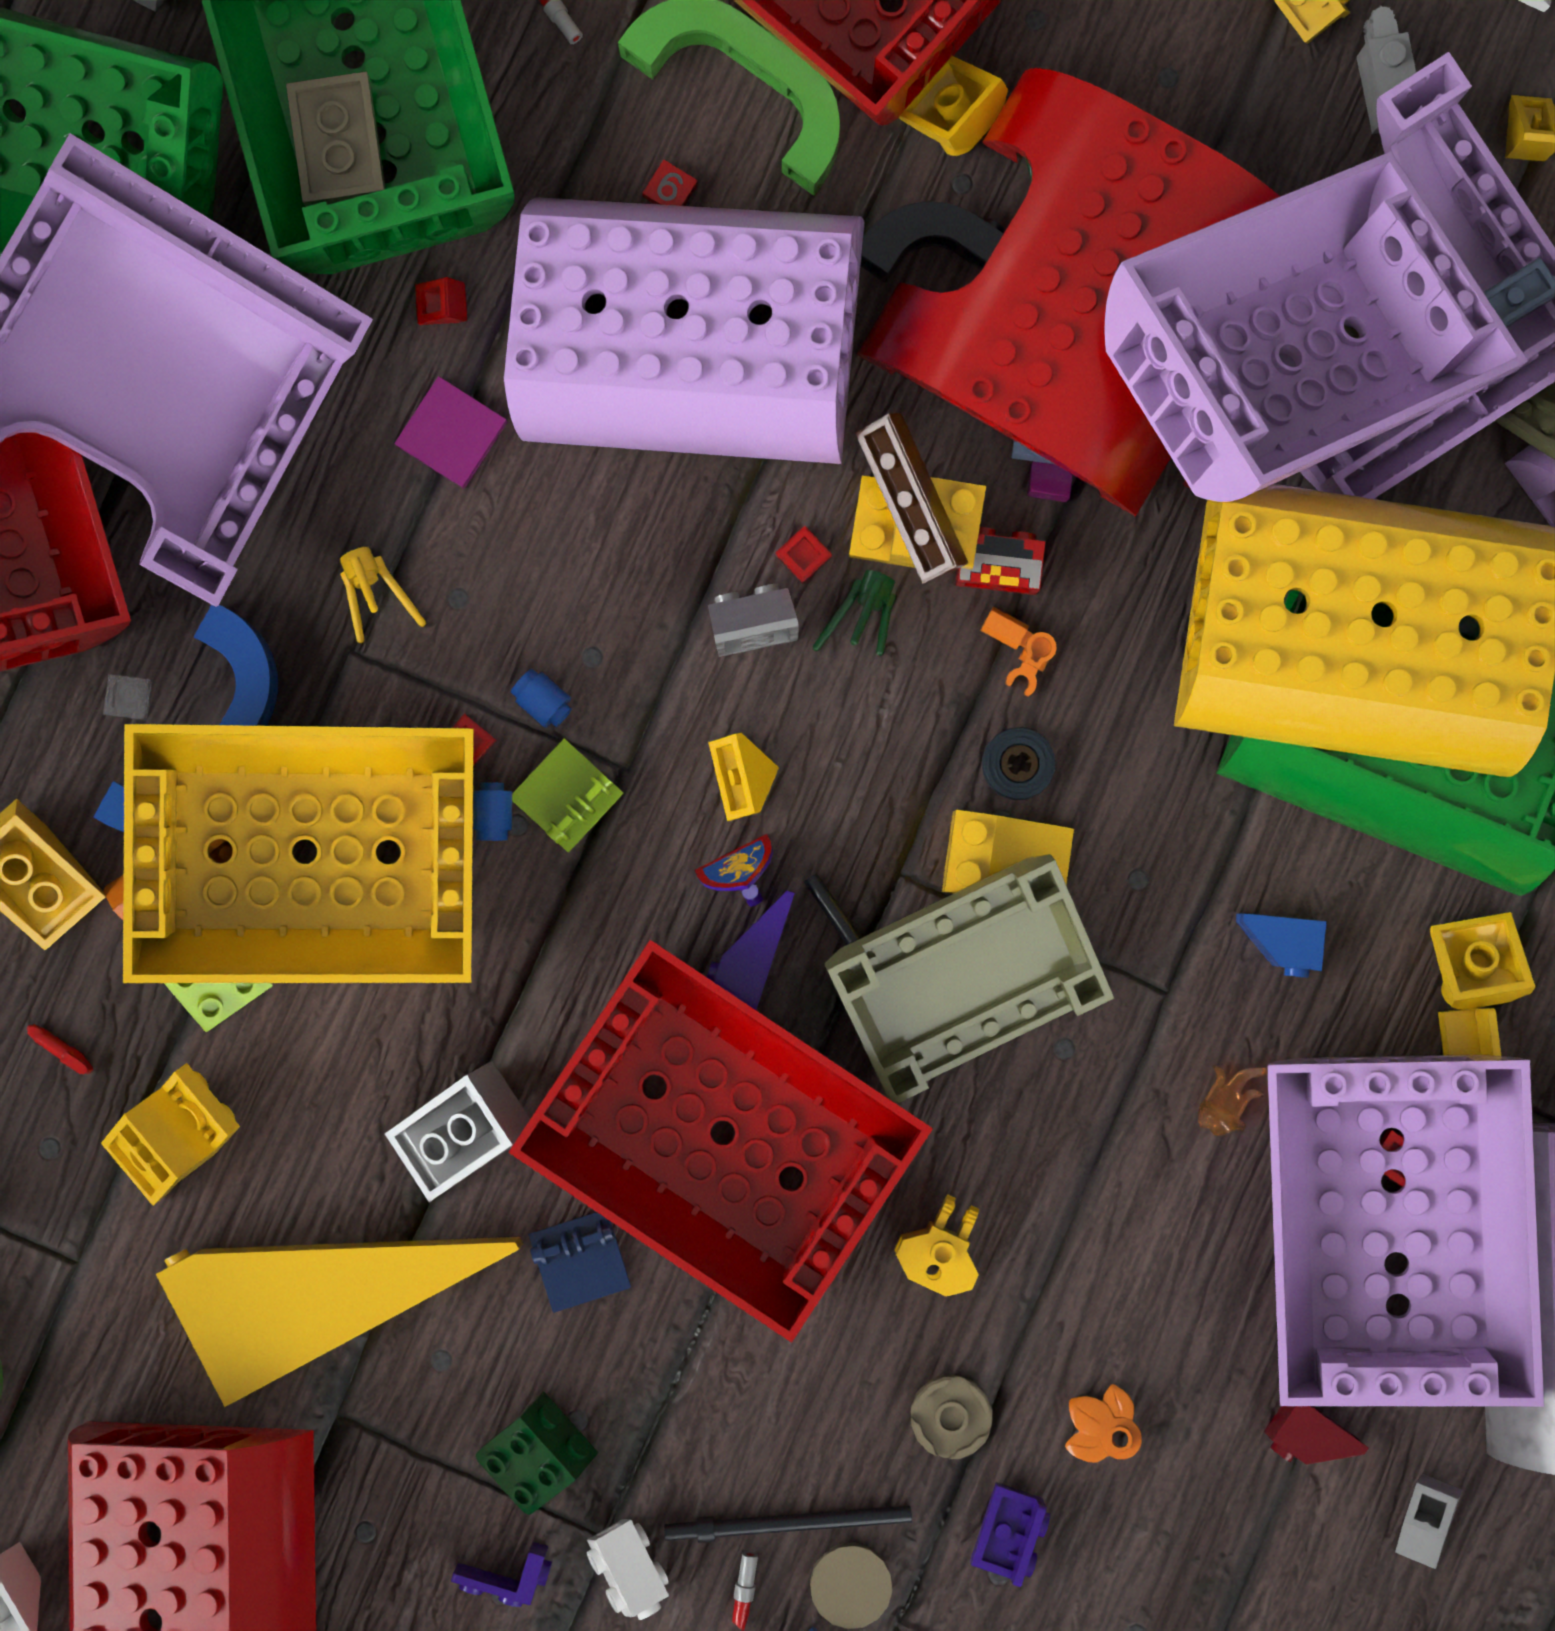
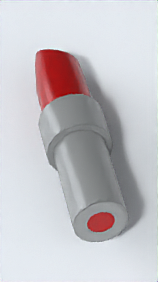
[539,0,583,44]
[732,1551,758,1631]

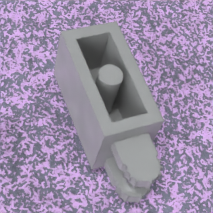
[1357,6,1416,134]

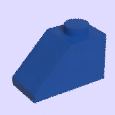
[1236,913,1326,978]

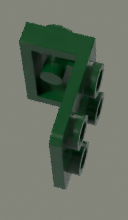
[476,1391,599,1515]

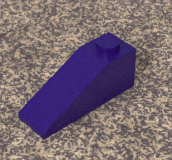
[707,891,795,1010]

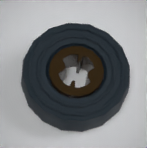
[982,727,1055,800]

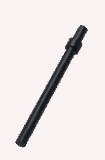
[664,1506,912,1543]

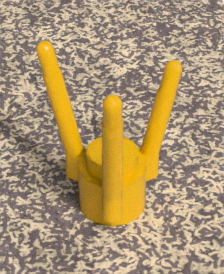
[340,547,426,643]

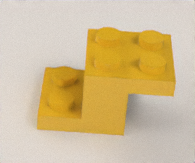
[849,475,986,570]
[101,1063,240,1206]

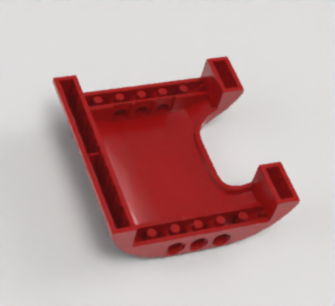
[857,68,1281,517]

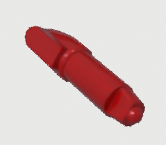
[27,1024,93,1074]

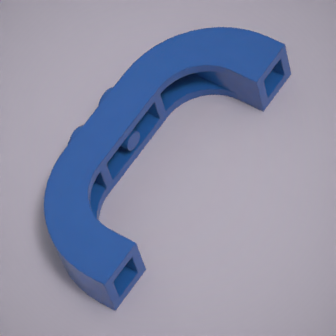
[93,605,278,832]

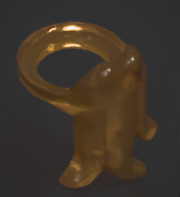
[1198,1065,1268,1136]

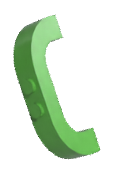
[618,0,840,196]

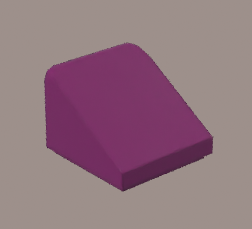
[1027,461,1072,502]

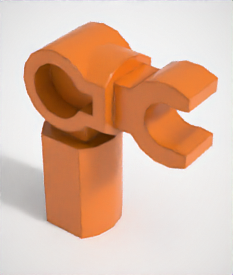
[980,606,1057,697]

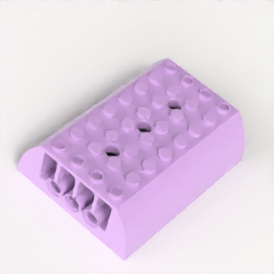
[1105,151,1528,502]
[504,197,865,464]

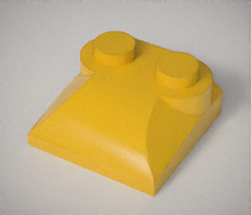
[899,56,1008,156]
[1430,912,1535,1010]

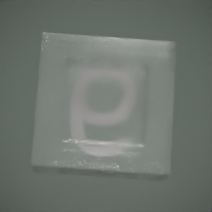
[103,674,152,721]

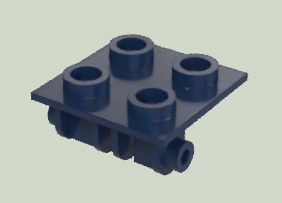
[528,1212,631,1313]

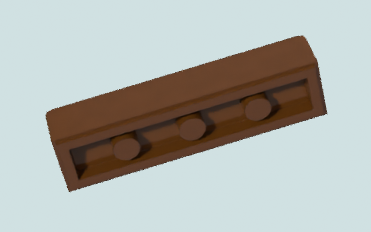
[855,413,968,584]

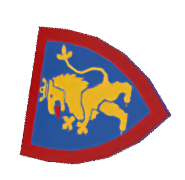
[694,834,773,907]

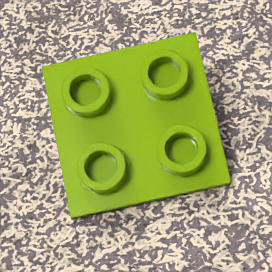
[512,738,624,853]
[164,983,273,1032]

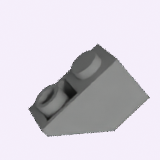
[1395,1474,1462,1569]

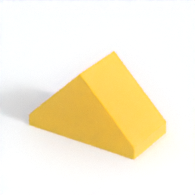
[1505,95,1555,162]

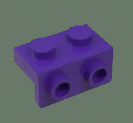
[970,1482,1050,1587]

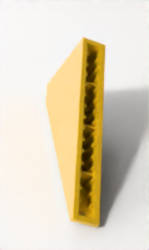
[156,1237,523,1407]

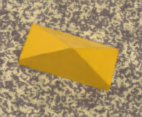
[708,733,779,821]

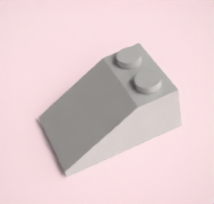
[708,584,799,657]
[385,1061,530,1202]

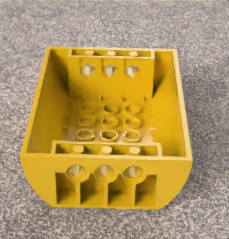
[1174,484,1555,777]
[123,724,473,983]

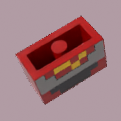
[956,527,1045,595]

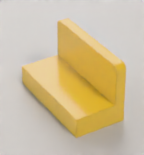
[1438,1007,1501,1056]

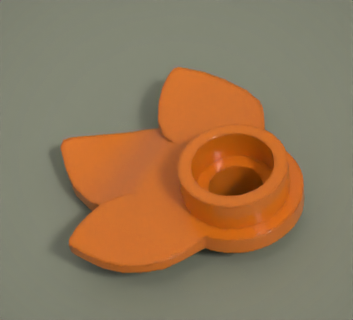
[1065,1384,1142,1463]

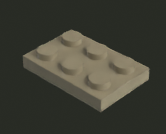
[286,71,386,207]

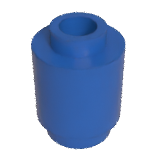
[510,668,572,728]
[473,783,512,841]

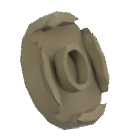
[911,1375,992,1459]
[810,1542,892,1629]

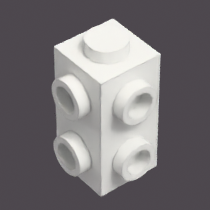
[587,1519,669,1620]

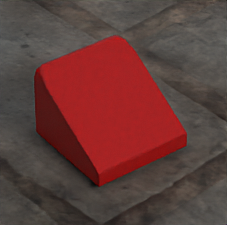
[415,277,467,325]

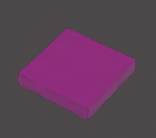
[394,376,508,489]

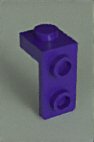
[451,1542,552,1607]

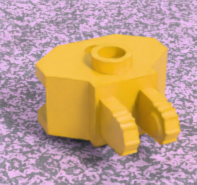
[894,1194,979,1297]

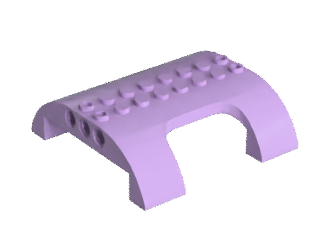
[1279,52,1555,499]
[0,133,373,607]

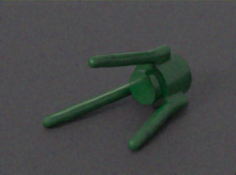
[813,570,897,656]

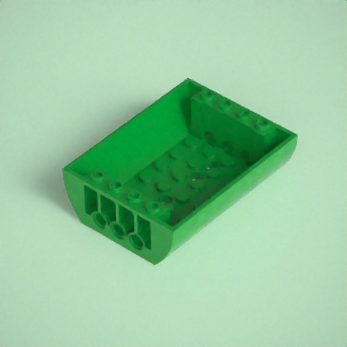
[202,0,515,274]
[0,7,224,256]
[1216,590,1555,896]

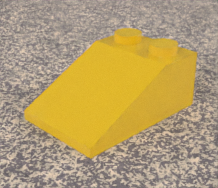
[0,799,106,950]
[942,810,1074,894]

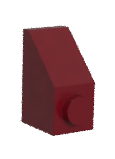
[1264,1406,1369,1465]

